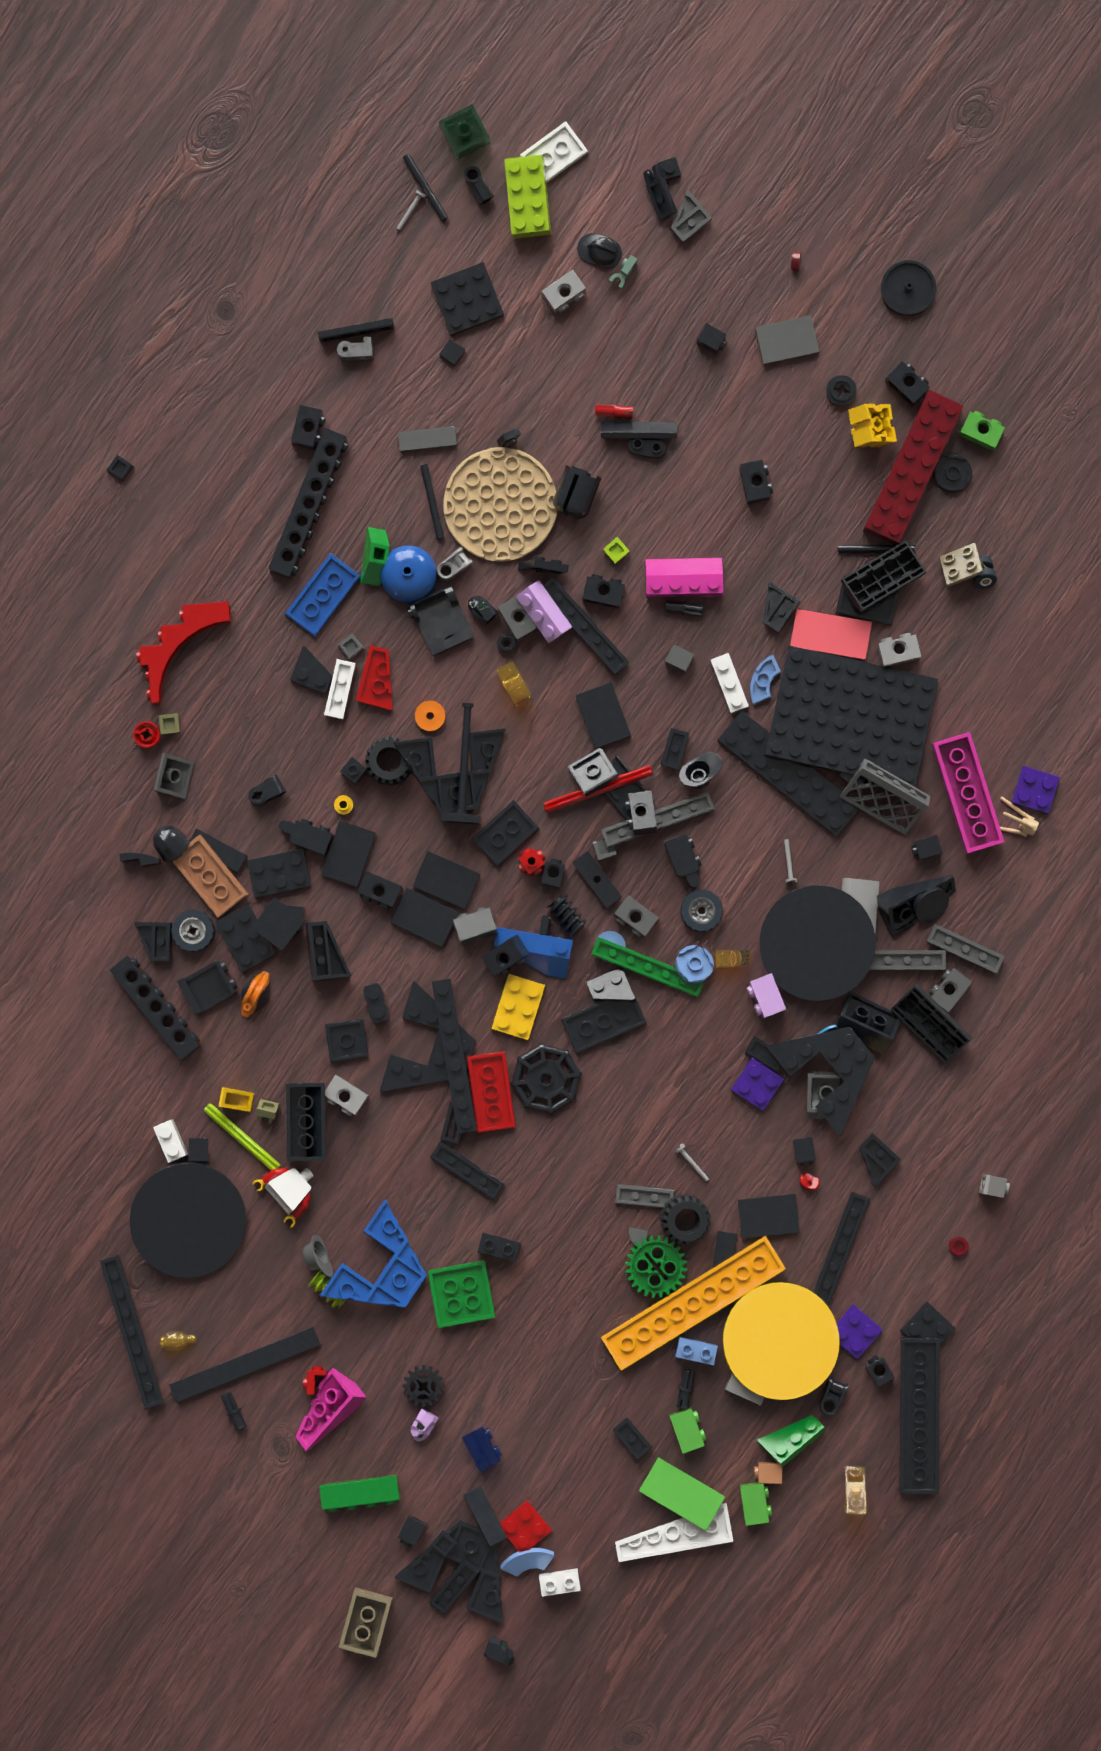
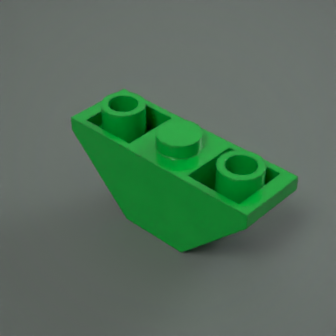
[360,527,389,587]

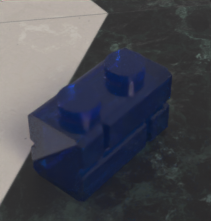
[462,1425,502,1472]

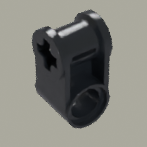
[248,775,287,806]
[819,1377,849,1415]

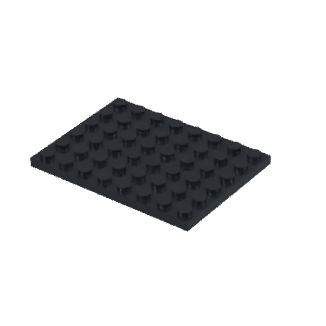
[764,645,938,787]

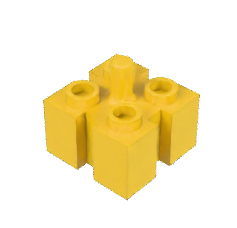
[848,404,897,447]

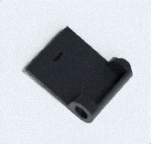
[407,585,474,656]

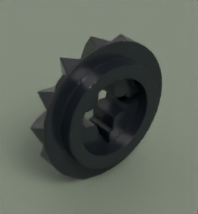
[826,375,857,406]

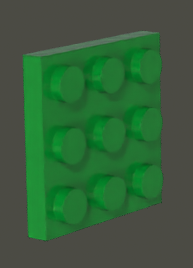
[428,1260,495,1328]

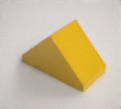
[219,1087,254,1112]

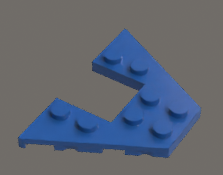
[319,1200,427,1308]

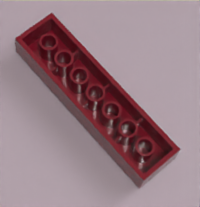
[863,390,964,545]

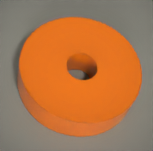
[415,701,446,732]

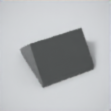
[154,753,194,799]

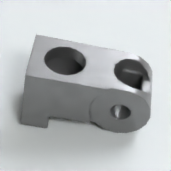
[337,337,374,360]

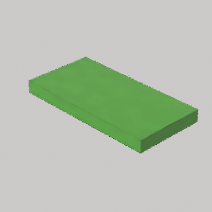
[639,1457,725,1531]

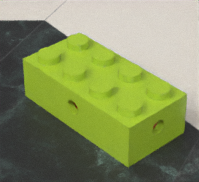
[504,155,551,239]

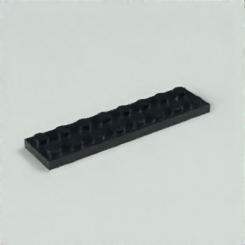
[717,710,859,837]
[899,1338,940,1494]

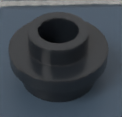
[497,634,516,653]

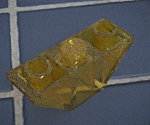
[844,1466,867,1516]

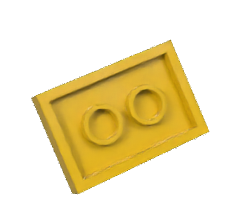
[491,974,545,1040]

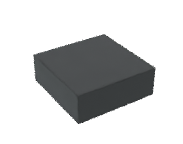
[337,633,365,660]

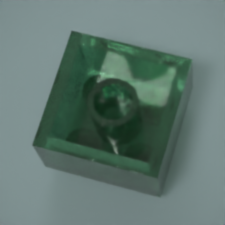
[439,104,490,160]

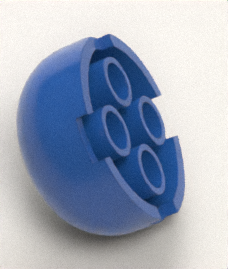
[380,545,437,603]

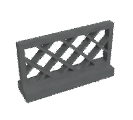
[840,759,931,835]

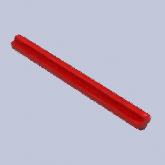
[543,765,653,813]

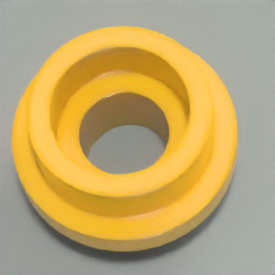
[334,795,353,815]

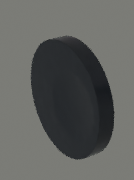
[881,260,936,316]

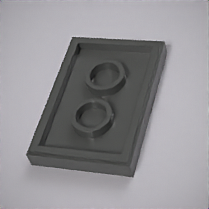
[755,315,819,365]

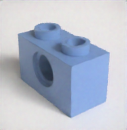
[675,1336,718,1365]

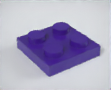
[1011,766,1060,814]
[731,1058,784,1111]
[836,1304,883,1359]

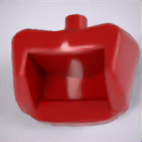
[800,1173,820,1191]

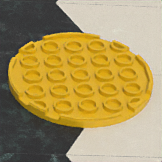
[723,1282,839,1400]

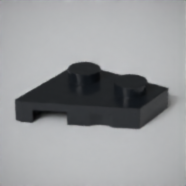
[859,1133,901,1186]

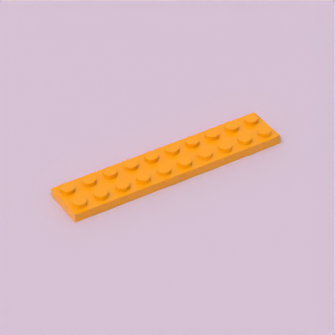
[601,1236,786,1370]

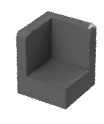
[665,645,694,673]
[593,840,617,862]

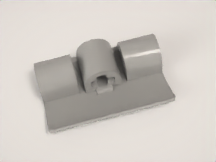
[842,878,879,932]

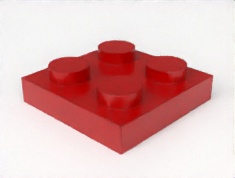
[500,1500,552,1553]

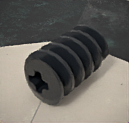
[546,895,587,938]

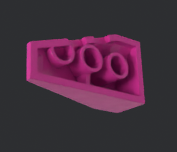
[296,1368,367,1451]

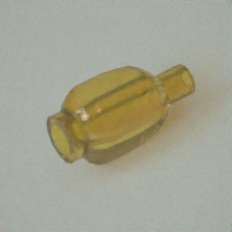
[160,1331,196,1351]

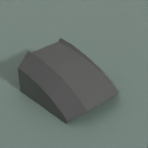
[807,1071,845,1119]

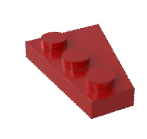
[355,645,393,711]

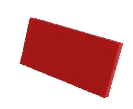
[466,1051,515,1133]

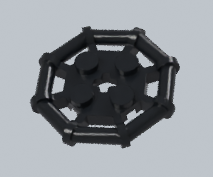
[510,1043,582,1115]

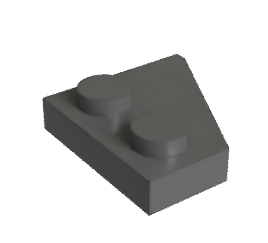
[671,190,712,243]

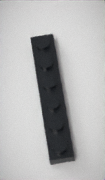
[543,577,629,675]

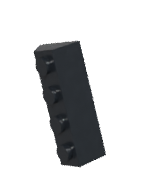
[286,1083,326,1161]

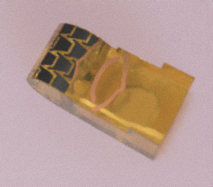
[715,950,751,968]

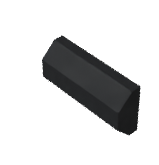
[841,540,927,612]
[890,984,972,1064]

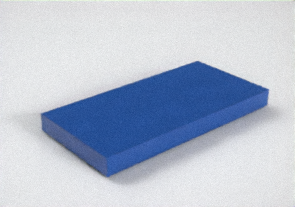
[285,553,361,637]

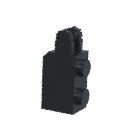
[279,818,333,856]
[664,834,702,889]

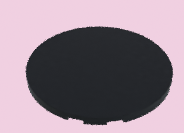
[760,885,876,1001]
[130,1162,246,1278]

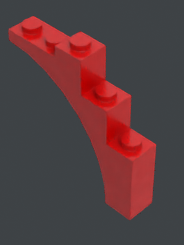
[137,601,231,705]

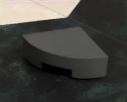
[629,1227,648,1247]

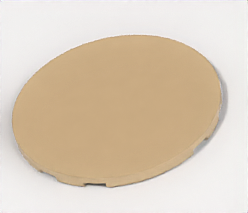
[443,447,557,562]

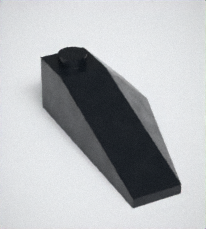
[877,875,956,937]

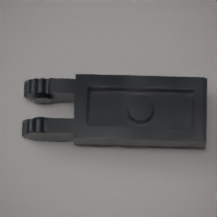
[643,164,678,221]

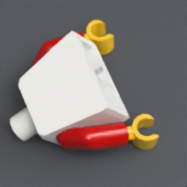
[253,1168,313,1228]

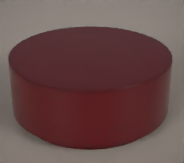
[791,252,801,271]
[949,1237,969,1256]

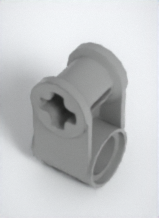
[437,547,473,581]

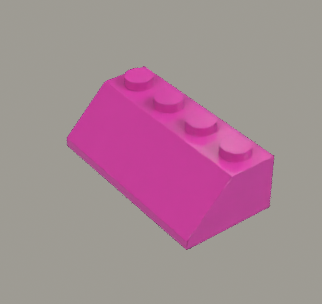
[645,558,723,598]

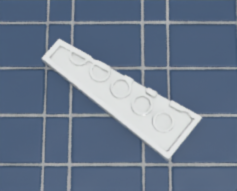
[615,1503,733,1562]

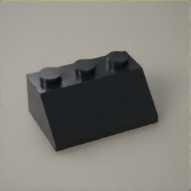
[835,992,901,1055]

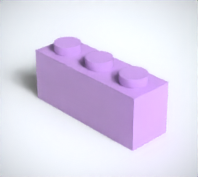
[515,580,572,643]

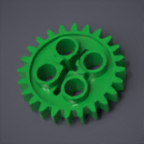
[625,1235,687,1298]

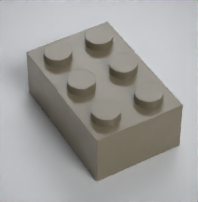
[339,1587,393,1658]

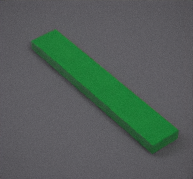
[591,937,704,997]

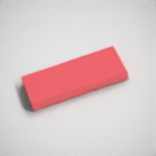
[790,609,872,660]

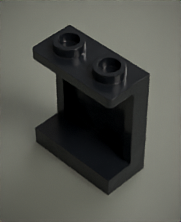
[177,959,238,1015]

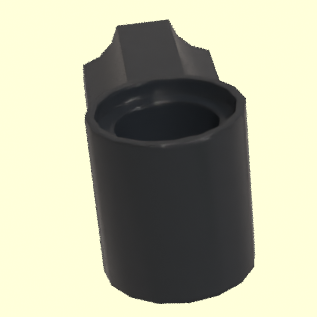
[464,166,494,205]

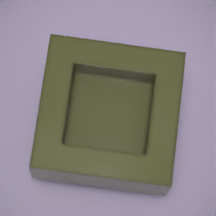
[159,713,181,735]

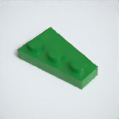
[757,1415,826,1467]

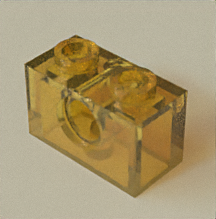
[496,661,531,706]

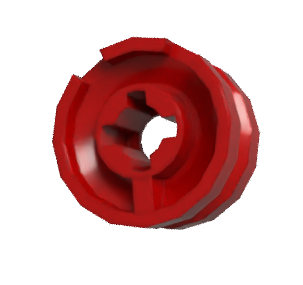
[133,721,161,749]

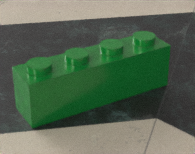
[319,1475,400,1512]

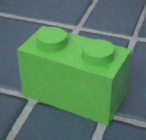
[670,1408,707,1453]
[740,1482,772,1526]

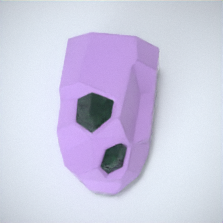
[411,1408,438,1442]

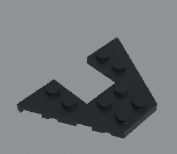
[393,728,506,814]
[380,981,476,1092]
[766,1027,875,1136]
[395,1520,503,1623]

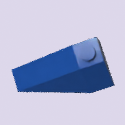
[494,927,573,979]

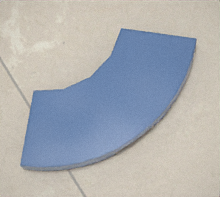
[750,655,781,705]
[500,1548,554,1577]

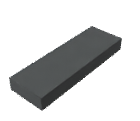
[398,426,457,452]
[615,1184,674,1208]

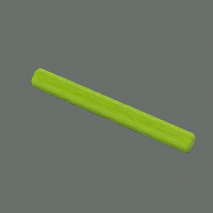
[204,1104,281,1170]

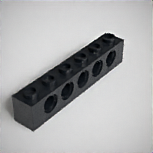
[110,956,201,1060]

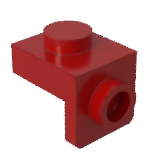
[303,1366,328,1395]

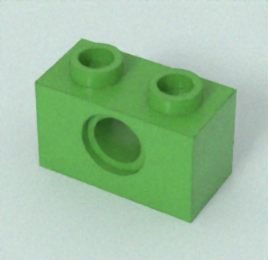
[959,411,1005,451]

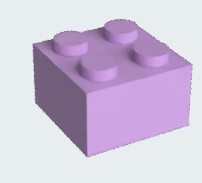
[747,973,786,1018]

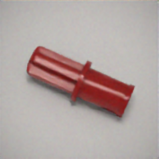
[595,404,633,419]

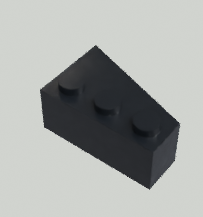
[306,921,352,981]

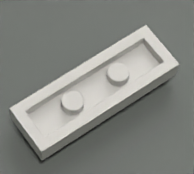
[710,653,749,714]
[324,659,356,719]

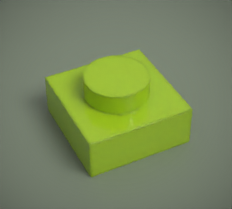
[603,537,630,564]

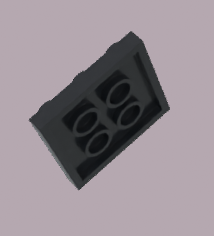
[430,262,504,336]

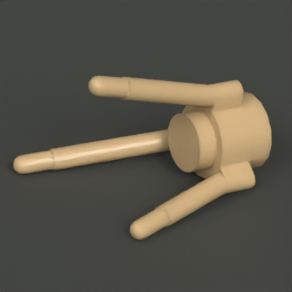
[1000,797,1039,837]

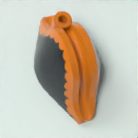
[241,971,270,1018]

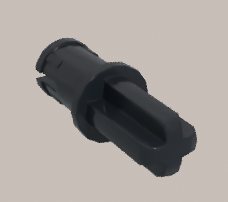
[665,600,704,616]
[676,1369,695,1409]
[221,1392,247,1431]

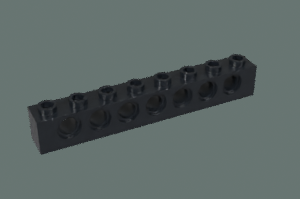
[268,428,349,580]

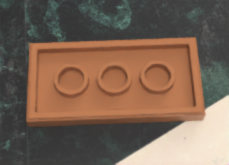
[173,834,248,918]

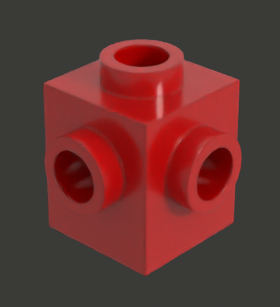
[518,848,546,876]

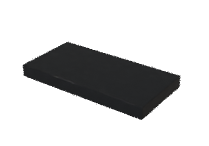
[561,988,647,1054]

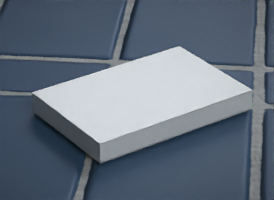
[520,121,588,183]

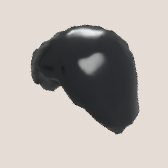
[153,825,189,862]

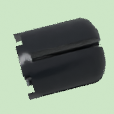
[553,465,601,519]

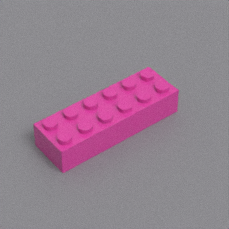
[931,732,1004,855]

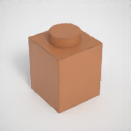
[754,1462,782,1484]

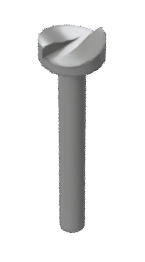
[397,190,427,230]
[784,839,797,884]
[675,1143,709,1182]

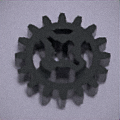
[402,1364,445,1407]

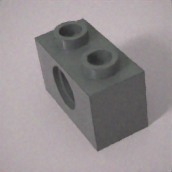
[498,597,537,642]
[614,895,659,937]
[929,968,972,1013]

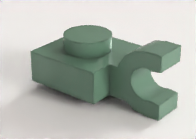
[609,255,638,290]

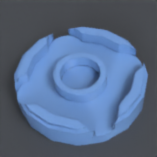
[675,945,714,984]

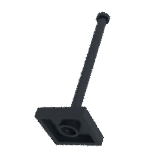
[441,703,481,824]

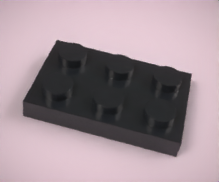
[247,848,311,898]
[215,904,276,972]

